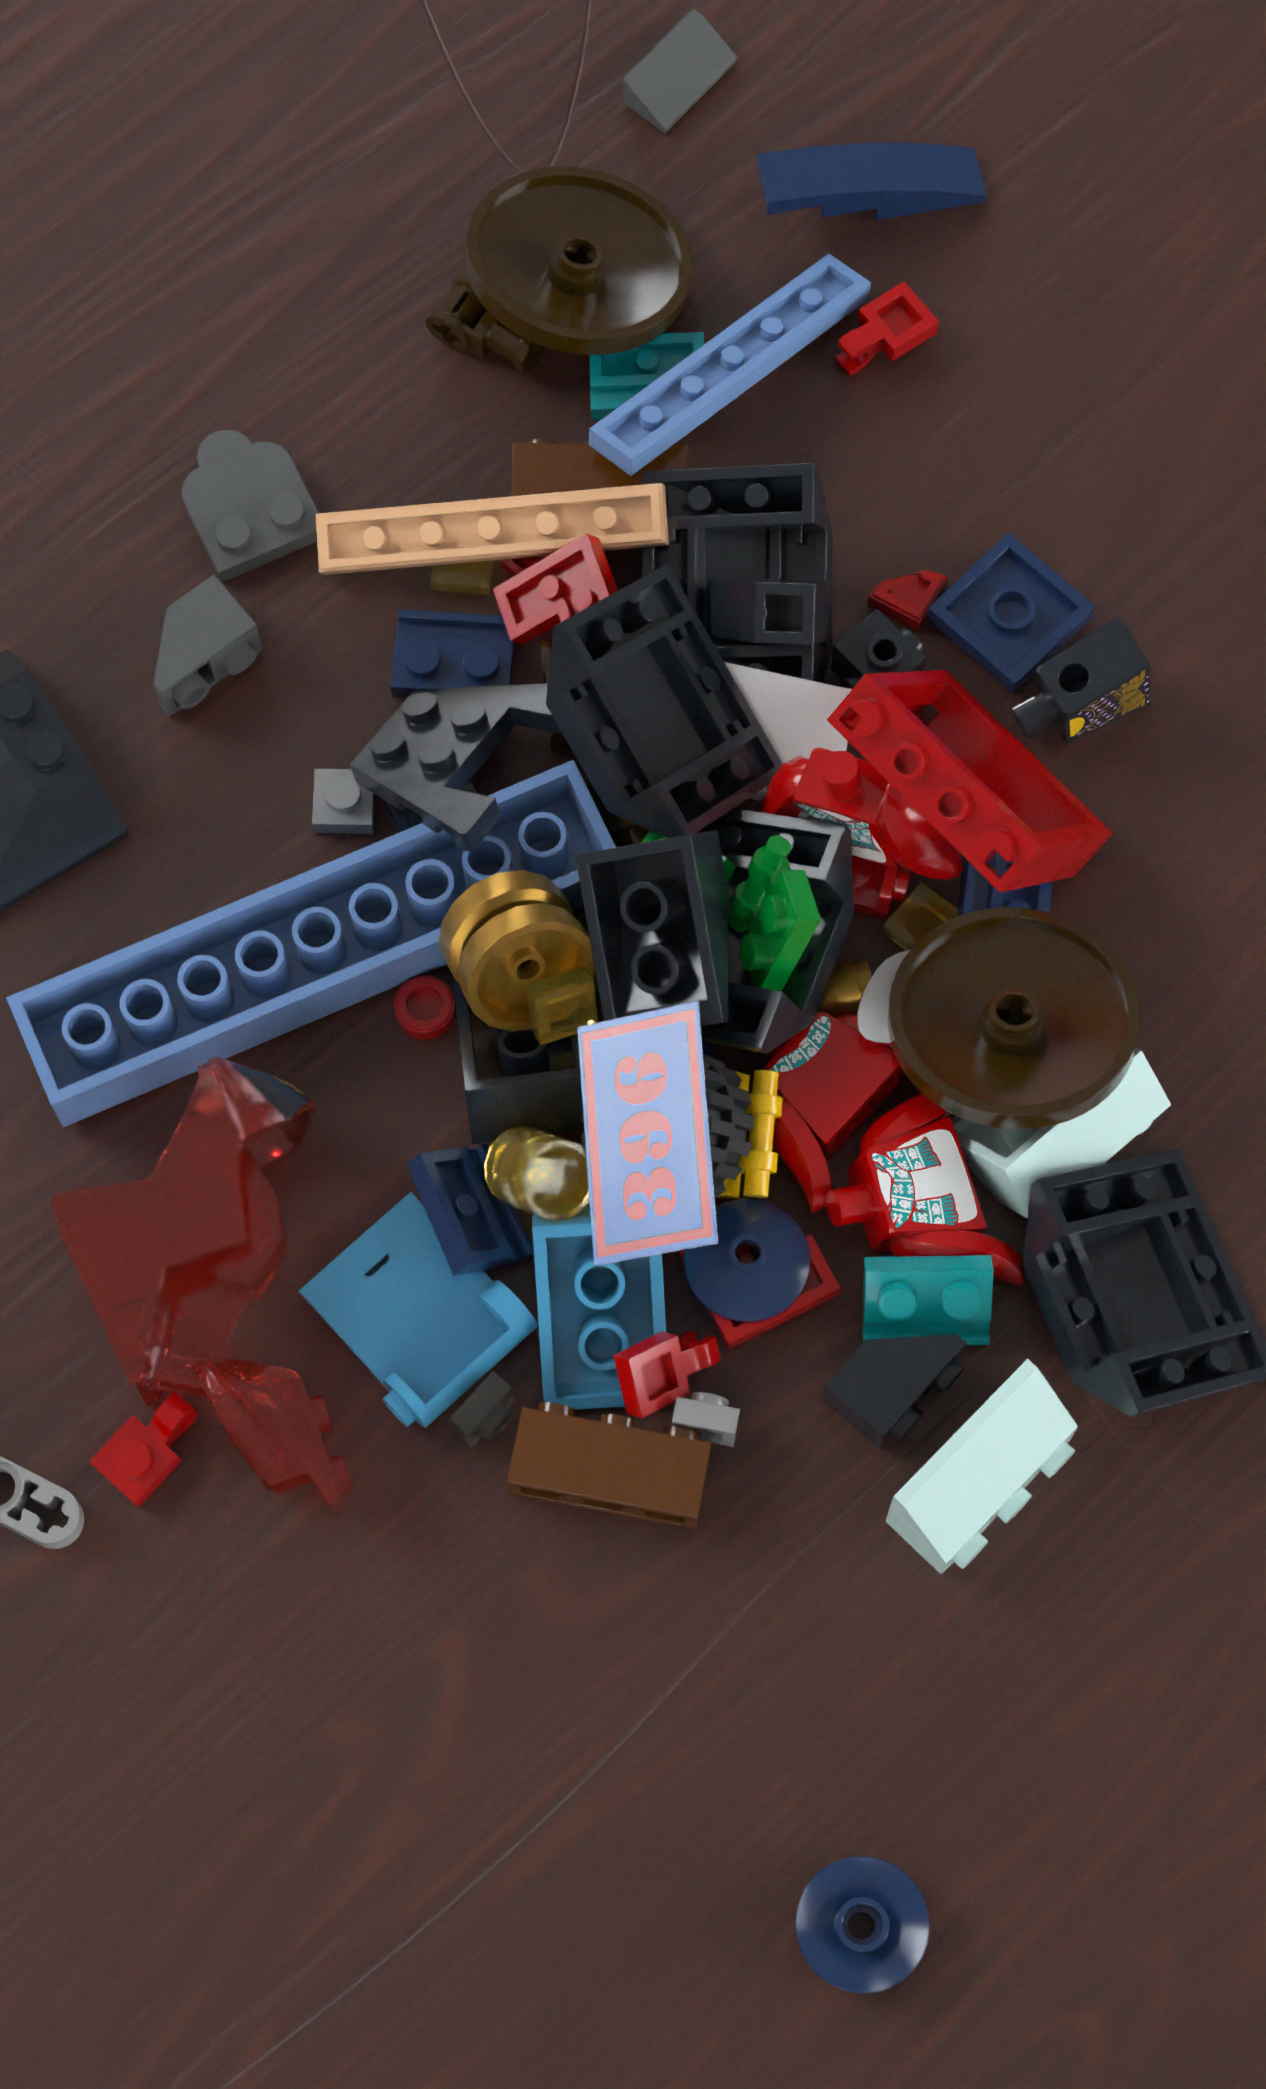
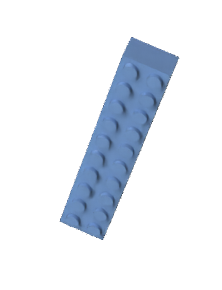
[6,760,616,1128]

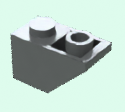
[154,574,263,717]

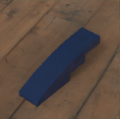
[756,142,986,221]

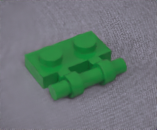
[728,835,821,992]

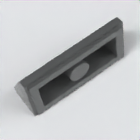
[622,9,737,134]

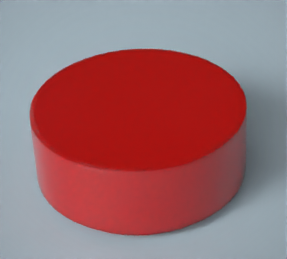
[394,975,456,1040]

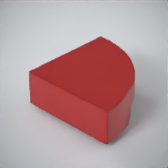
[867,570,948,632]

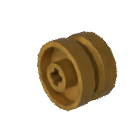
[439,870,595,1032]

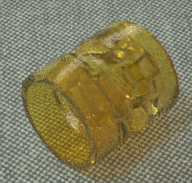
[484,1126,589,1221]

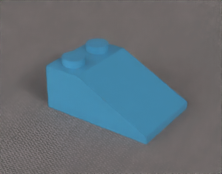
[532,1206,666,1410]

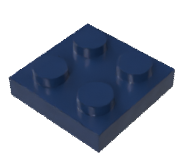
[927,532,1095,693]

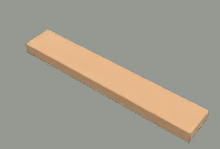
[316,483,669,575]

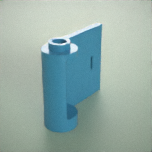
[299,1192,538,1428]

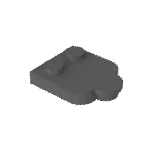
[182,430,319,583]

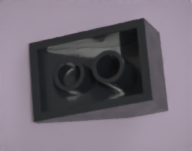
[575,830,728,1026]
[453,976,584,1144]

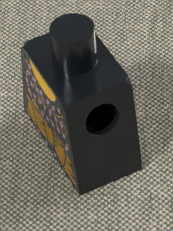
[1011,616,1150,743]

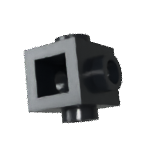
[831,608,926,689]

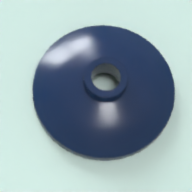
[684,1199,810,1323]
[796,1856,929,1994]

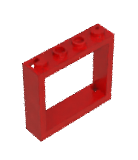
[827,670,1113,893]

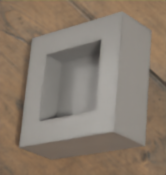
[312,769,375,834]
[672,1392,740,1447]

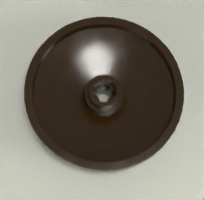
[464,167,693,355]
[888,907,1141,1130]

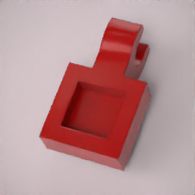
[835,281,939,376]
[613,1330,721,1418]
[89,1392,199,1508]

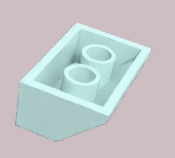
[952,1048,1171,1218]
[885,1359,1078,1574]

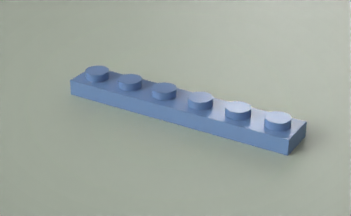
[589,254,871,476]

